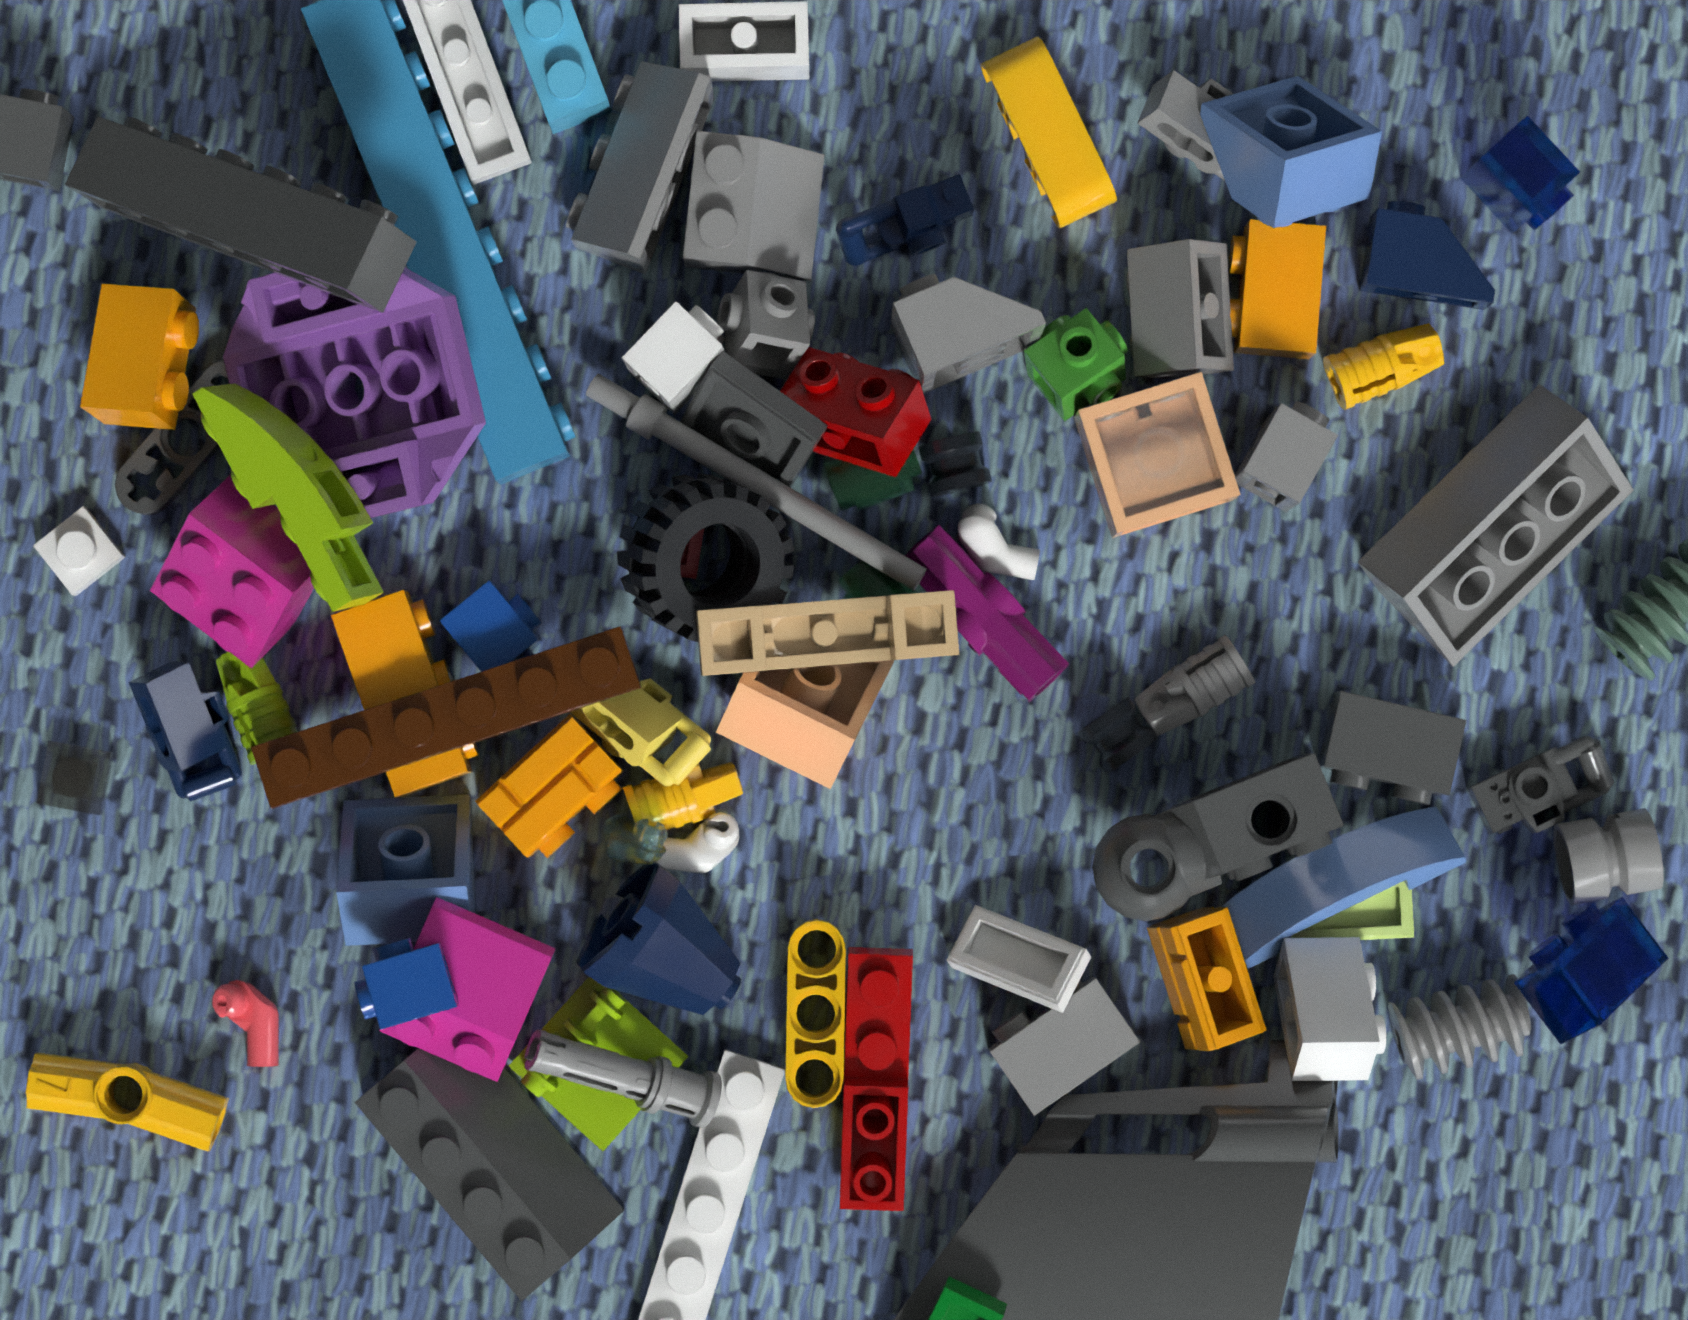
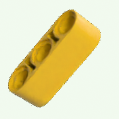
[980,36,1117,229]
[785,919,846,1108]

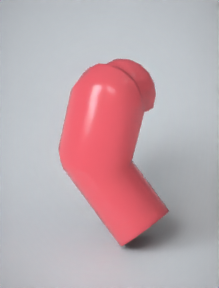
[212,980,279,1067]

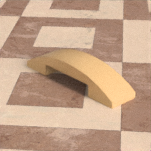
[696,590,959,676]

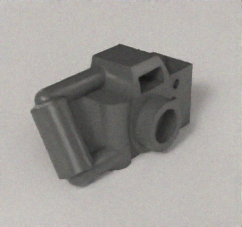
[1467,736,1614,834]

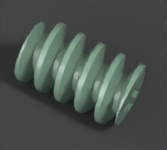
[1594,539,1688,681]

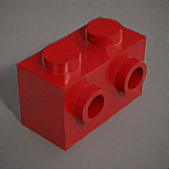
[780,347,932,477]

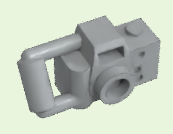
[1137,70,1233,181]

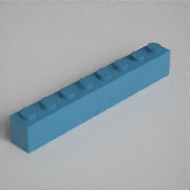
[301,0,576,485]

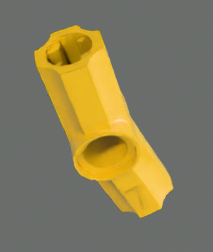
[25,1052,229,1152]

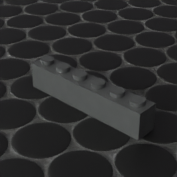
[65,116,417,313]

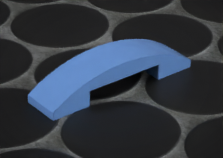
[1221,807,1466,969]

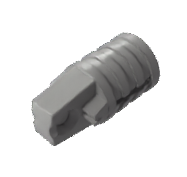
[1134,635,1256,736]

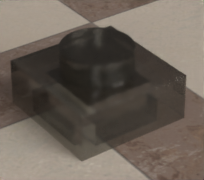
[36,741,114,815]

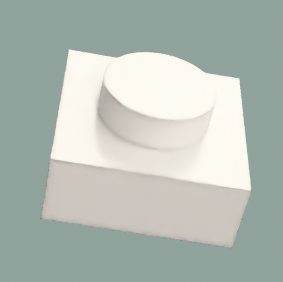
[33,506,125,596]

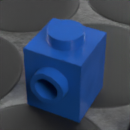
[440,580,542,672]
[354,938,459,1030]

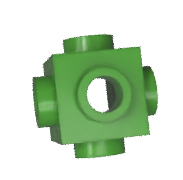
[1024,307,1128,422]

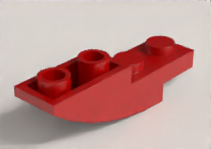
[840,947,913,1211]

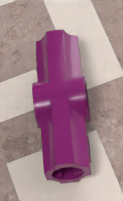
[904,525,1069,702]

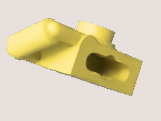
[570,678,711,786]

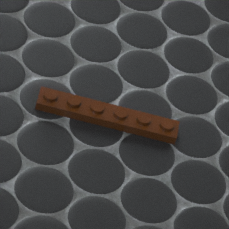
[251,626,642,809]

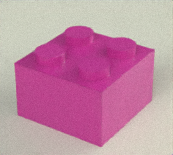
[150,474,314,669]

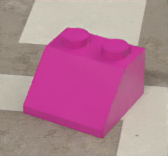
[379,897,556,1082]

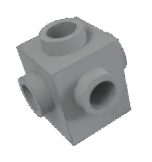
[717,270,815,380]

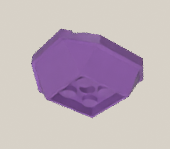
[223,267,486,518]

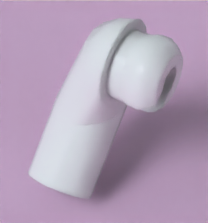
[958,503,1040,580]
[649,812,740,873]

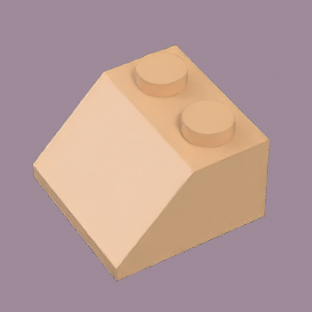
[716,660,894,789]

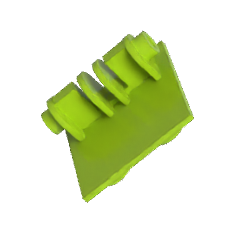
[509,977,689,1151]

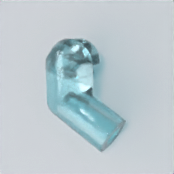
[603,815,668,865]

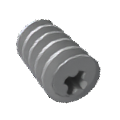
[1388,974,1531,1080]

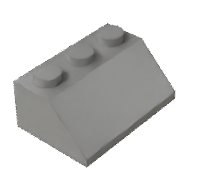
[566,61,715,275]
[890,274,1046,394]

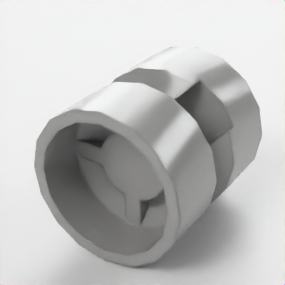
[1553,808,1664,905]

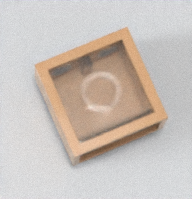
[1074,372,1241,538]

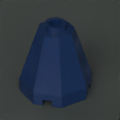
[576,858,741,1015]

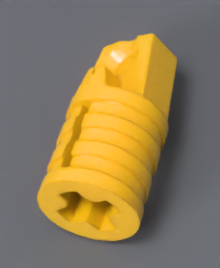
[1323,323,1444,410]
[623,762,743,841]

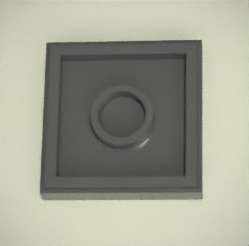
[680,351,828,488]

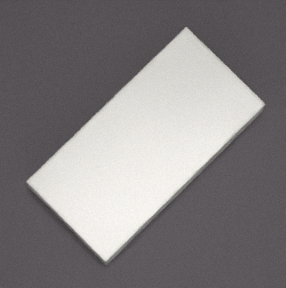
[947,905,1091,1013]

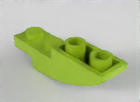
[192,383,384,612]

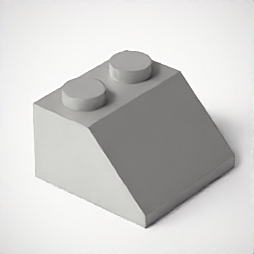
[683,131,825,281]

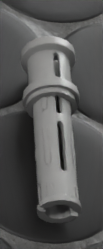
[525,1029,722,1128]

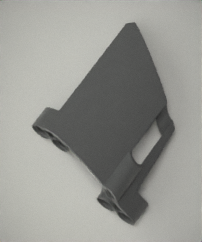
[894,1040,1339,1320]

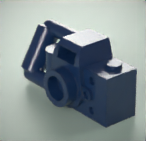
[836,174,974,266]
[129,661,242,802]

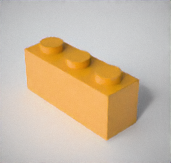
[331,589,479,798]

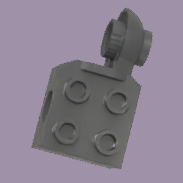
[1092,753,1344,921]

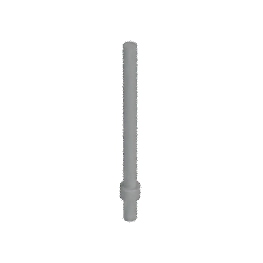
[586,373,927,591]

